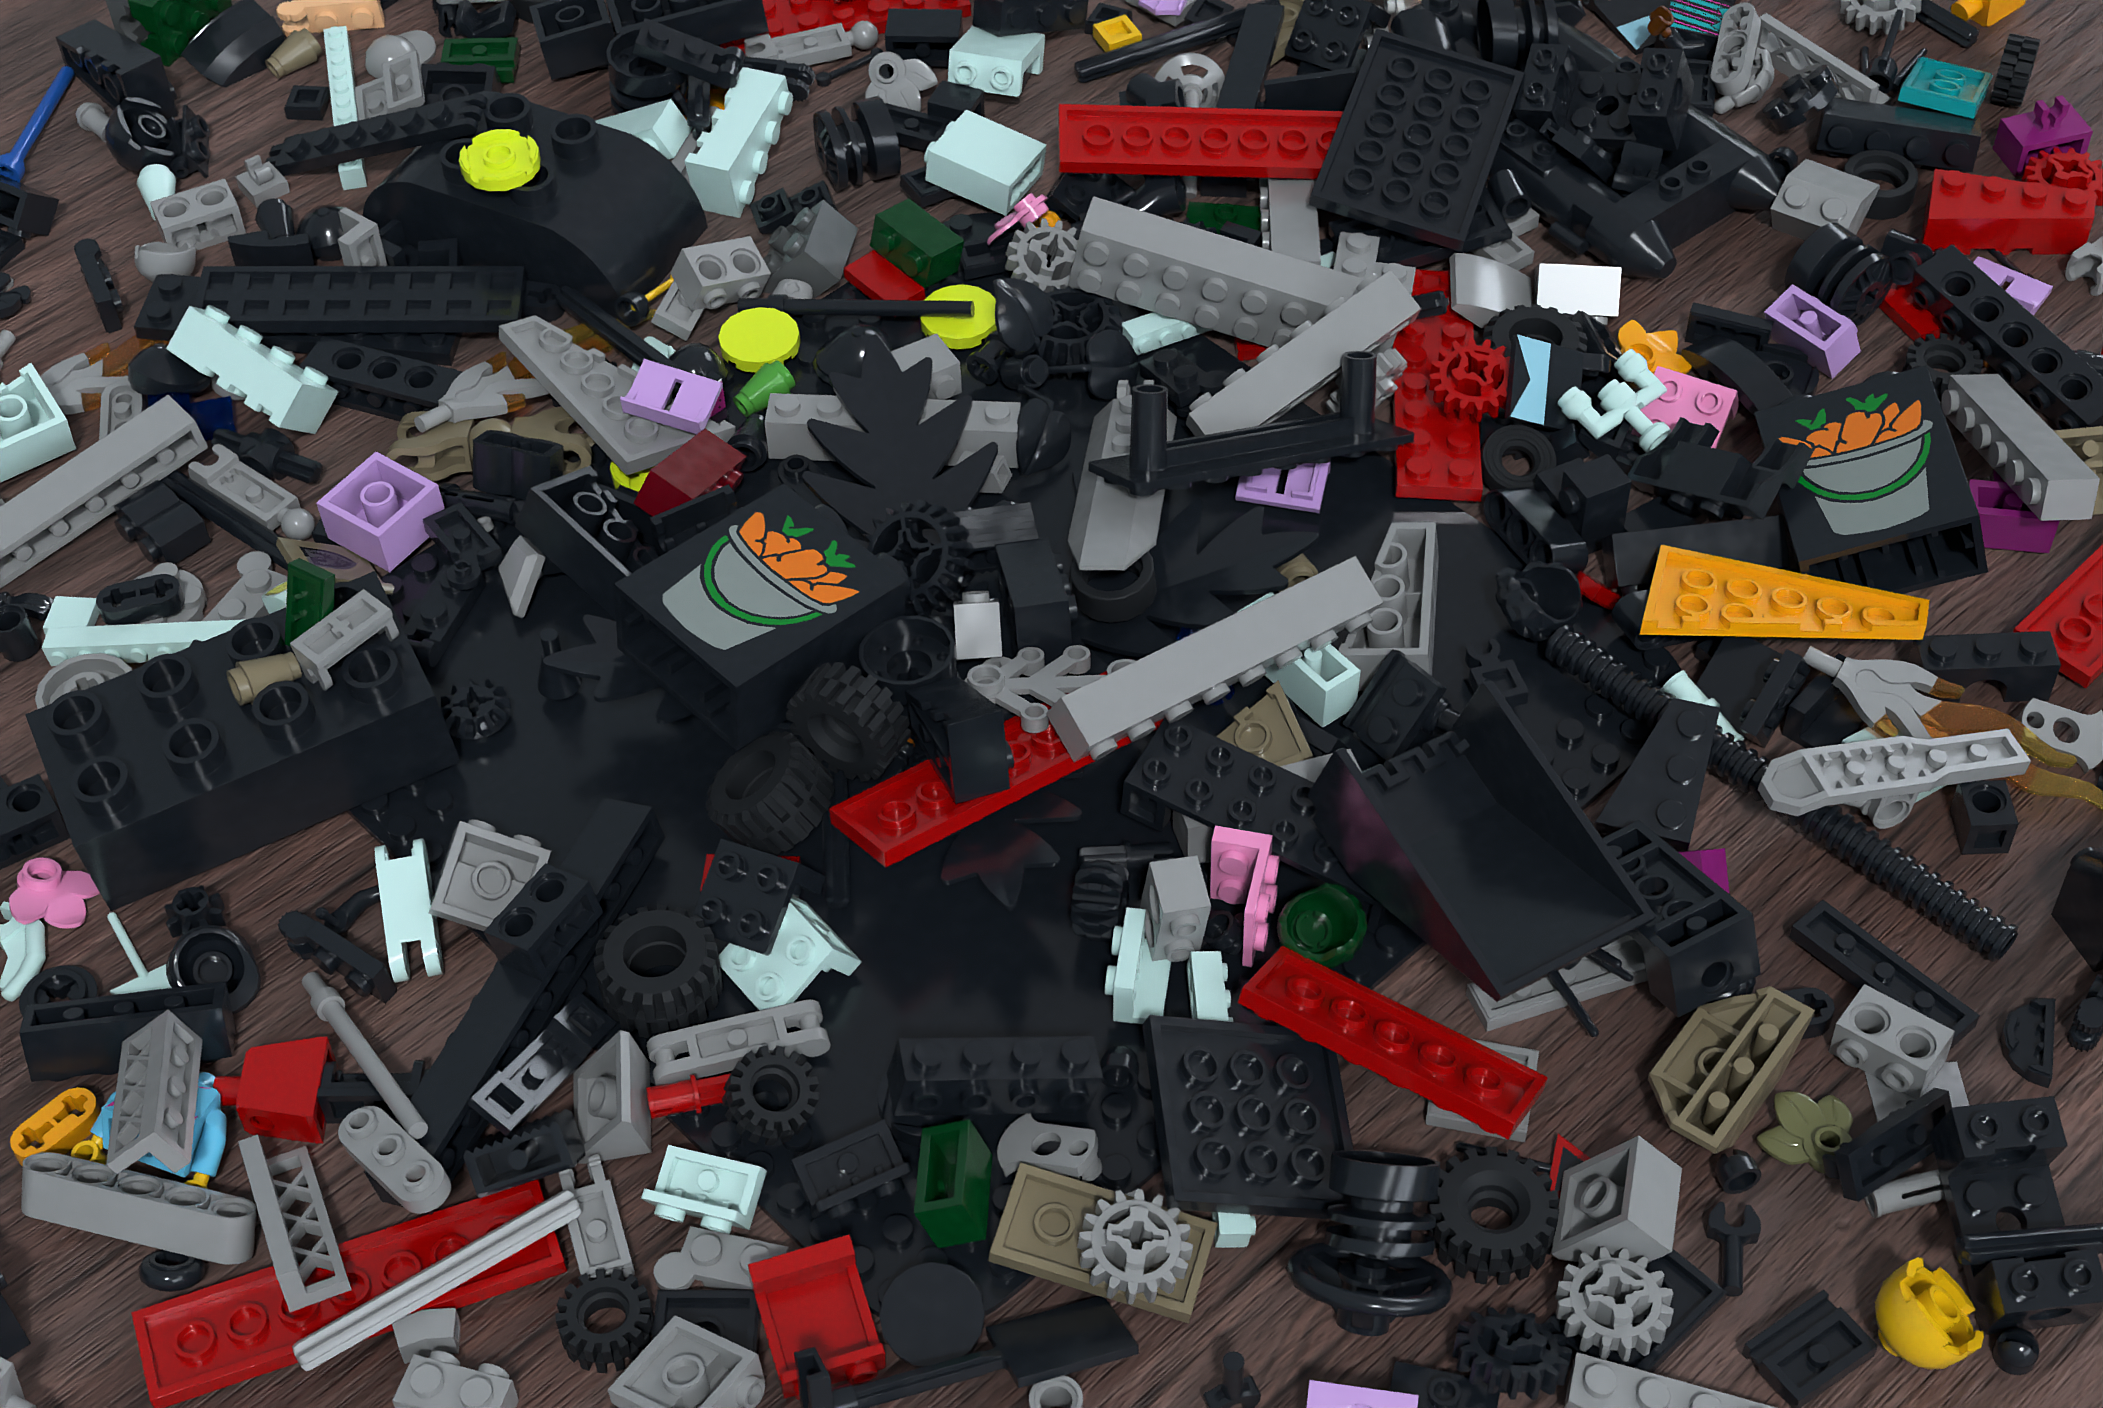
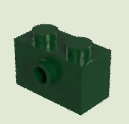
[870,198,965,288]
[914,1119,993,1248]

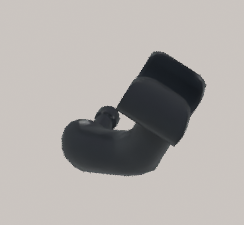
[315,885,381,935]

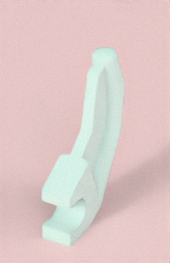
[0,901,46,1002]

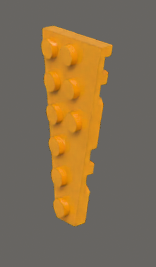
[1639,545,1930,640]

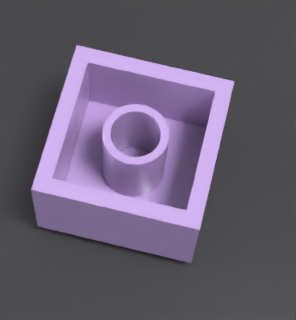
[316,452,445,572]

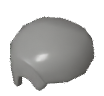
[134,241,196,282]

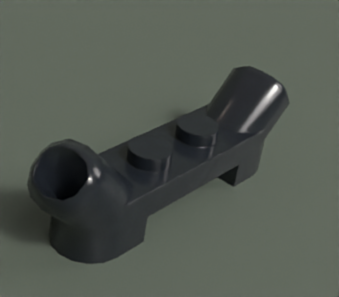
[1124,73,1187,217]

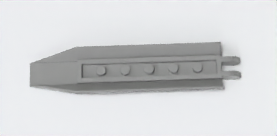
[1067,380,1177,570]

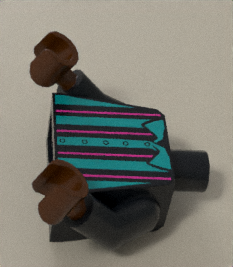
[1648,0,1743,61]

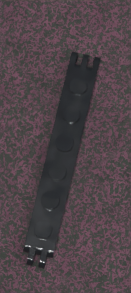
[265,93,488,176]

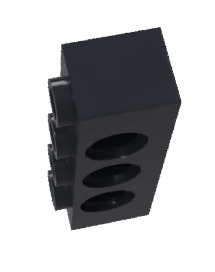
[299,336,462,421]

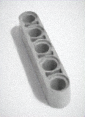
[21,1152,256,1265]

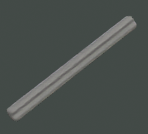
[292,1190,581,1371]

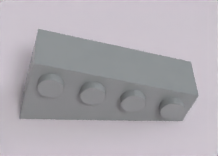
[1338,522,1439,691]

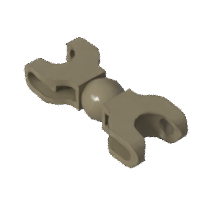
[386,407,595,482]

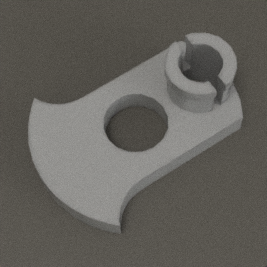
[2010,698,2103,774]
[997,1114,1103,1182]

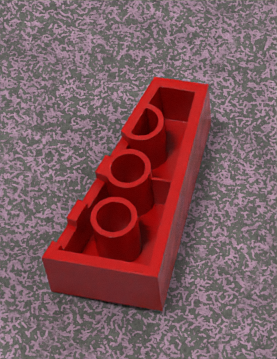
[1921,169,2096,255]

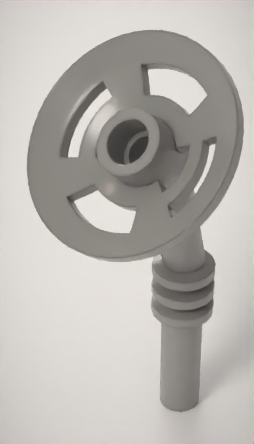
[1154,53,1225,199]

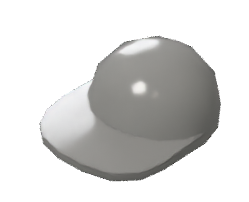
[365,30,436,78]

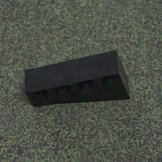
[56,19,178,120]

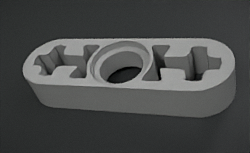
[1711,2,1761,96]

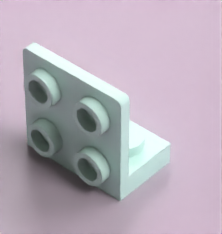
[719,895,862,1010]

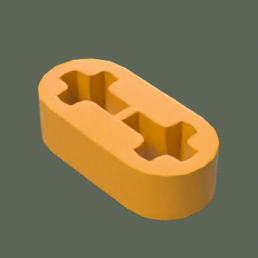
[10,1087,102,1166]

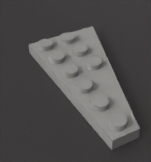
[499,315,736,475]

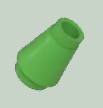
[733,360,796,417]

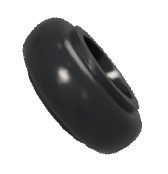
[138,1250,205,1292]

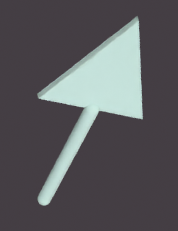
[107,912,172,995]

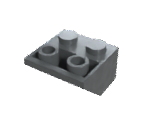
[762,200,858,298]

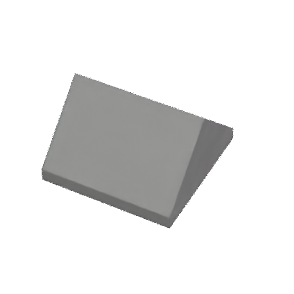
[573,1030,652,1164]

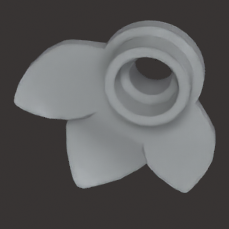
[865,51,938,112]

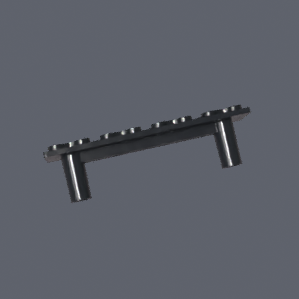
[1088,351,1414,496]

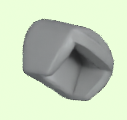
[772,279,813,316]

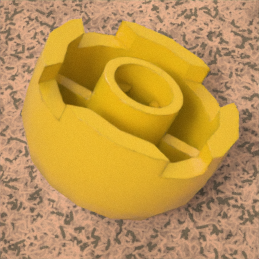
[1875,1257,1984,1370]

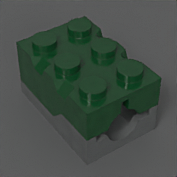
[106,0,232,67]

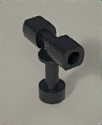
[1880,229,1968,285]

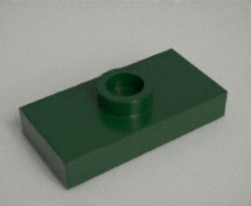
[1186,201,1261,235]
[285,558,335,647]

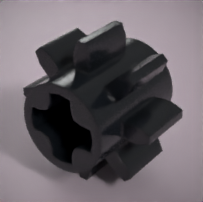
[164,885,227,938]

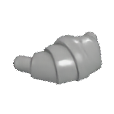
[1714,44,1775,114]

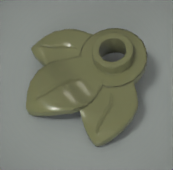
[1756,1091,1853,1173]

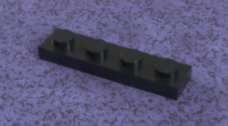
[1789,900,1980,1051]

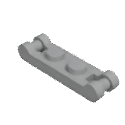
[647,1000,831,1086]

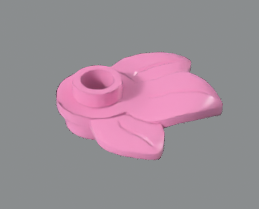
[987,193,1049,246]
[9,857,100,929]

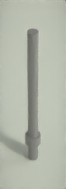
[302,972,428,1139]

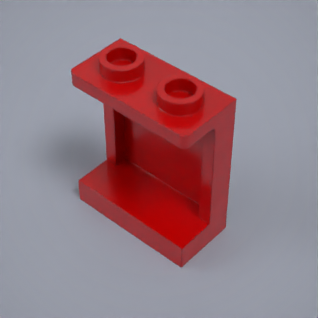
[748,1235,886,1400]

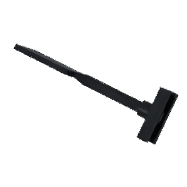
[1119,67,1356,111]
[794,1296,1139,1408]

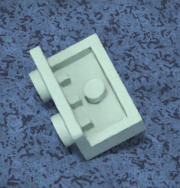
[1105,907,1171,1024]
[641,1145,767,1234]

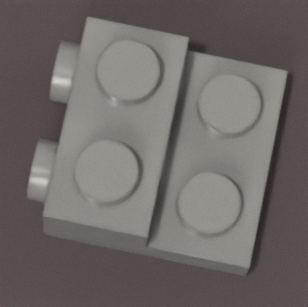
[428,820,551,931]
[608,1315,765,1408]
[392,1351,519,1408]

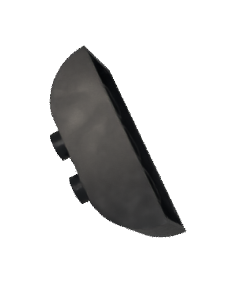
[363,91,708,320]

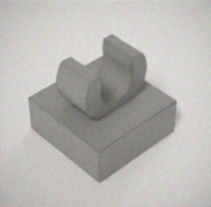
[236,155,290,208]

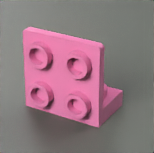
[1631,366,1740,449]
[1210,826,1280,967]

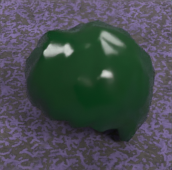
[1276,882,1367,969]

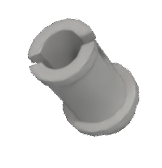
[76,102,110,143]

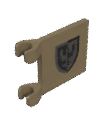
[276,537,394,595]

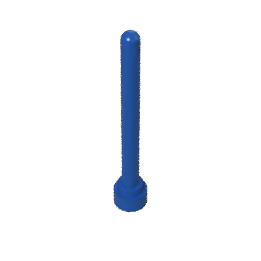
[0,66,74,183]

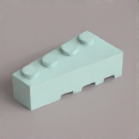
[684,67,793,218]
[166,305,339,434]
[0,363,76,483]

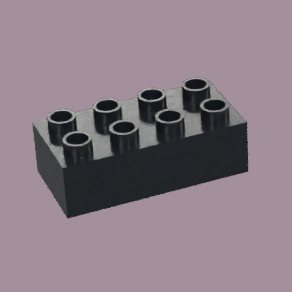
[25,571,460,911]

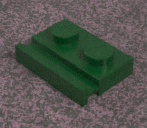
[440,37,520,83]

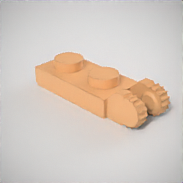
[276,0,385,37]

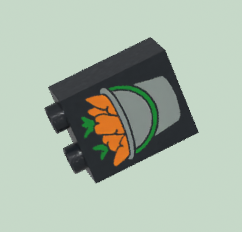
[1754,365,1988,594]
[614,483,911,751]

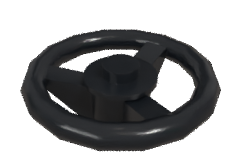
[1285,1242,1453,1336]

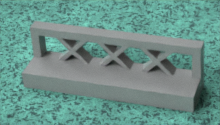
[1757,13,1892,105]
[106,1010,202,1174]
[238,1134,352,1312]

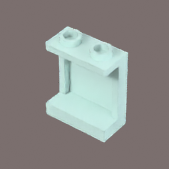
[948,26,1045,97]

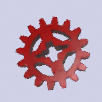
[2021,147,2103,206]
[1429,338,1510,422]

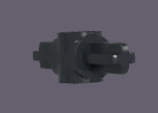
[211,428,323,484]

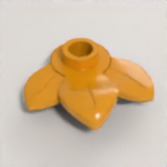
[1617,320,1693,374]

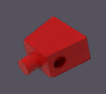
[213,1037,338,1143]

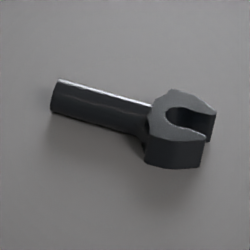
[1706,1201,1761,1297]
[1203,1351,1261,1408]

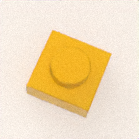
[1093,14,1142,52]

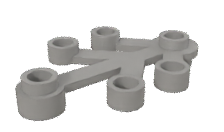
[964,645,1135,733]

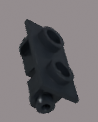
[169,104,210,178]

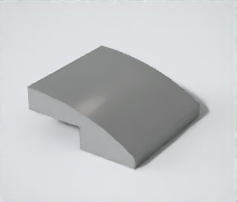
[354,51,425,121]
[1450,253,1532,328]

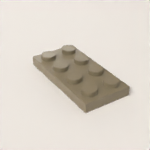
[989,1162,1218,1324]

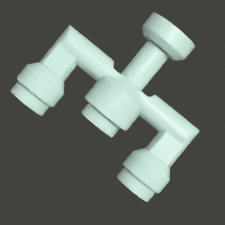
[1557,349,1672,453]

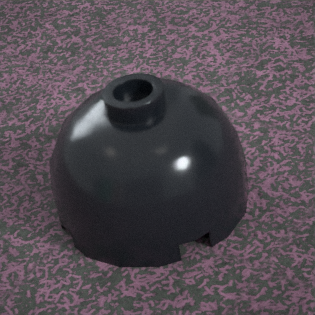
[105,97,182,173]

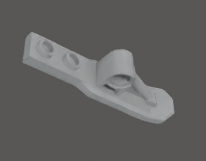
[1758,729,2031,829]

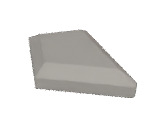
[498,535,546,618]

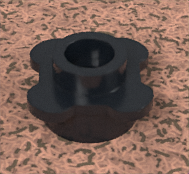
[1202,910,1244,955]

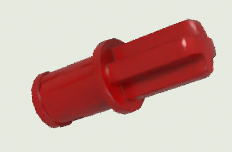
[646,1074,731,1119]

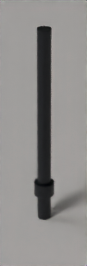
[737,294,975,317]

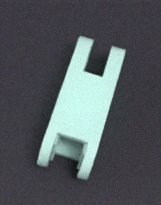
[375,838,444,983]

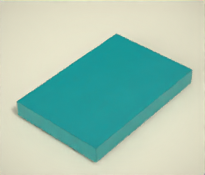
[1898,57,1993,119]

